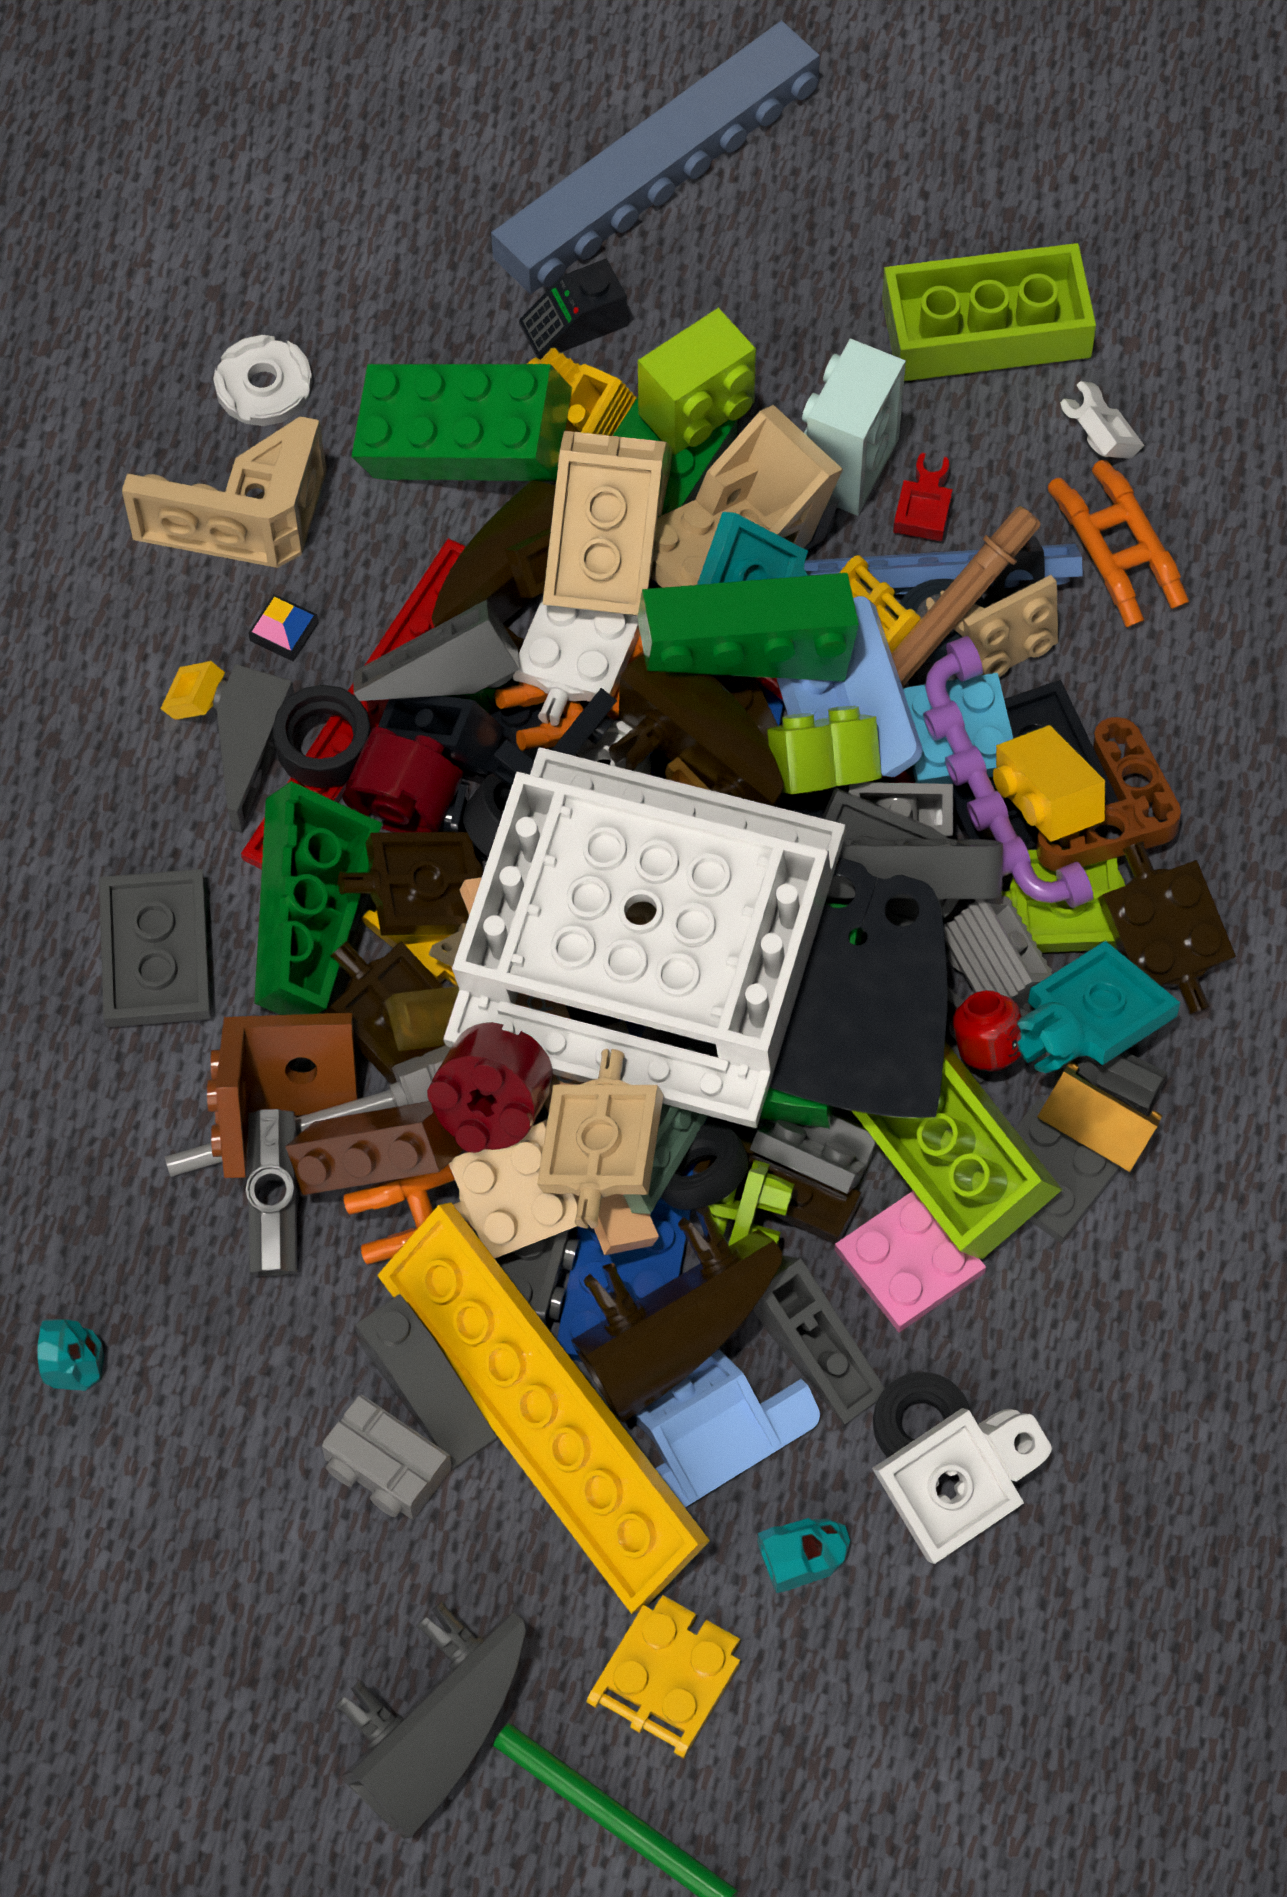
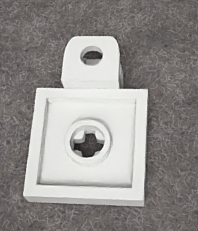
[872,1408,1052,1564]

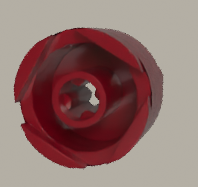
[342,727,463,832]
[427,1022,553,1153]

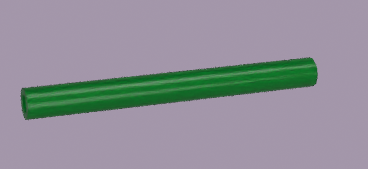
[493,1723,738,1897]

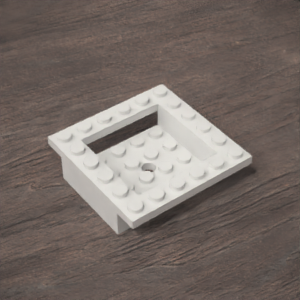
[443,747,846,1128]

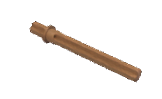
[891,506,1040,687]

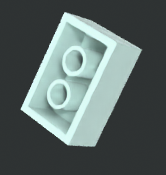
[802,338,906,516]

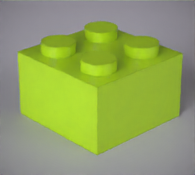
[638,307,756,455]

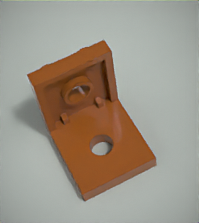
[207,1013,358,1178]

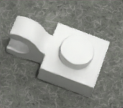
[1060,381,1144,459]

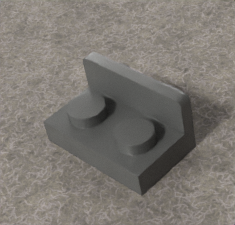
[750,1113,877,1194]
[497,1228,580,1328]

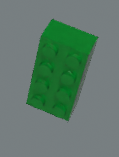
[351,364,572,481]

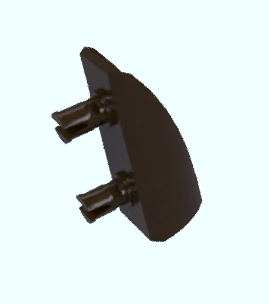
[432,480,556,654]
[609,654,784,808]
[571,1207,782,1423]

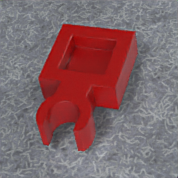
[893,453,953,541]

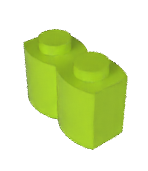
[767,706,882,794]

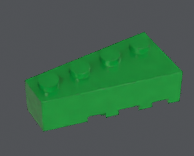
[637,573,859,682]
[254,781,382,1015]

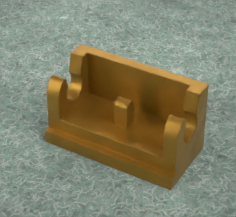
[1037,1062,1163,1172]

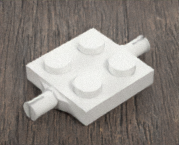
[513,595,640,726]

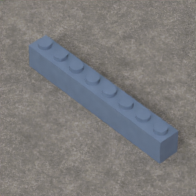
[491,20,820,295]

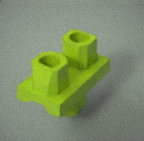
[707,1160,795,1246]

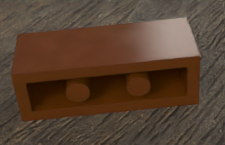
[285,1101,464,1195]

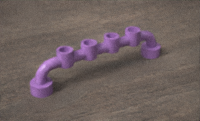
[923,636,1093,908]

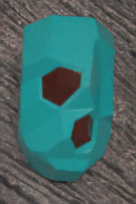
[38,1319,104,1391]
[757,1518,850,1593]

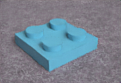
[903,673,1013,784]

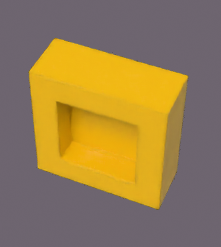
[160,661,225,720]

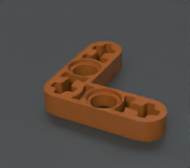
[1036,717,1181,871]

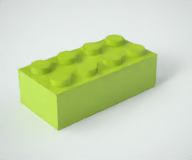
[882,243,1096,381]
[852,1041,1063,1259]

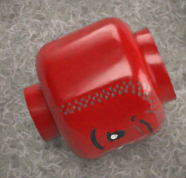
[953,990,1022,1071]

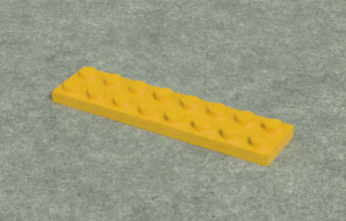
[377,1203,710,1614]

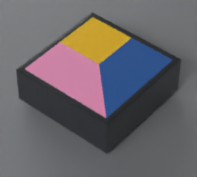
[248,594,318,662]

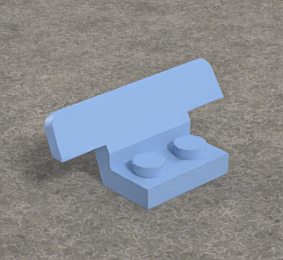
[777,596,922,777]
[631,1349,820,1507]

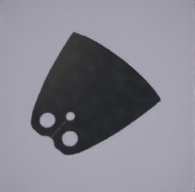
[685,857,948,1118]

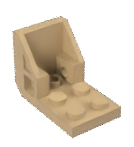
[651,405,843,588]
[122,416,327,568]
[543,431,673,615]

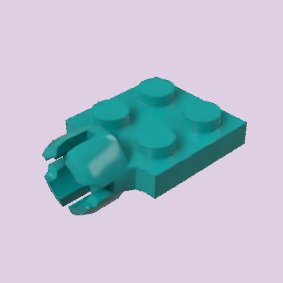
[697,512,808,585]
[1017,941,1180,1073]

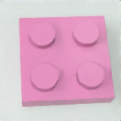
[834,1191,986,1333]

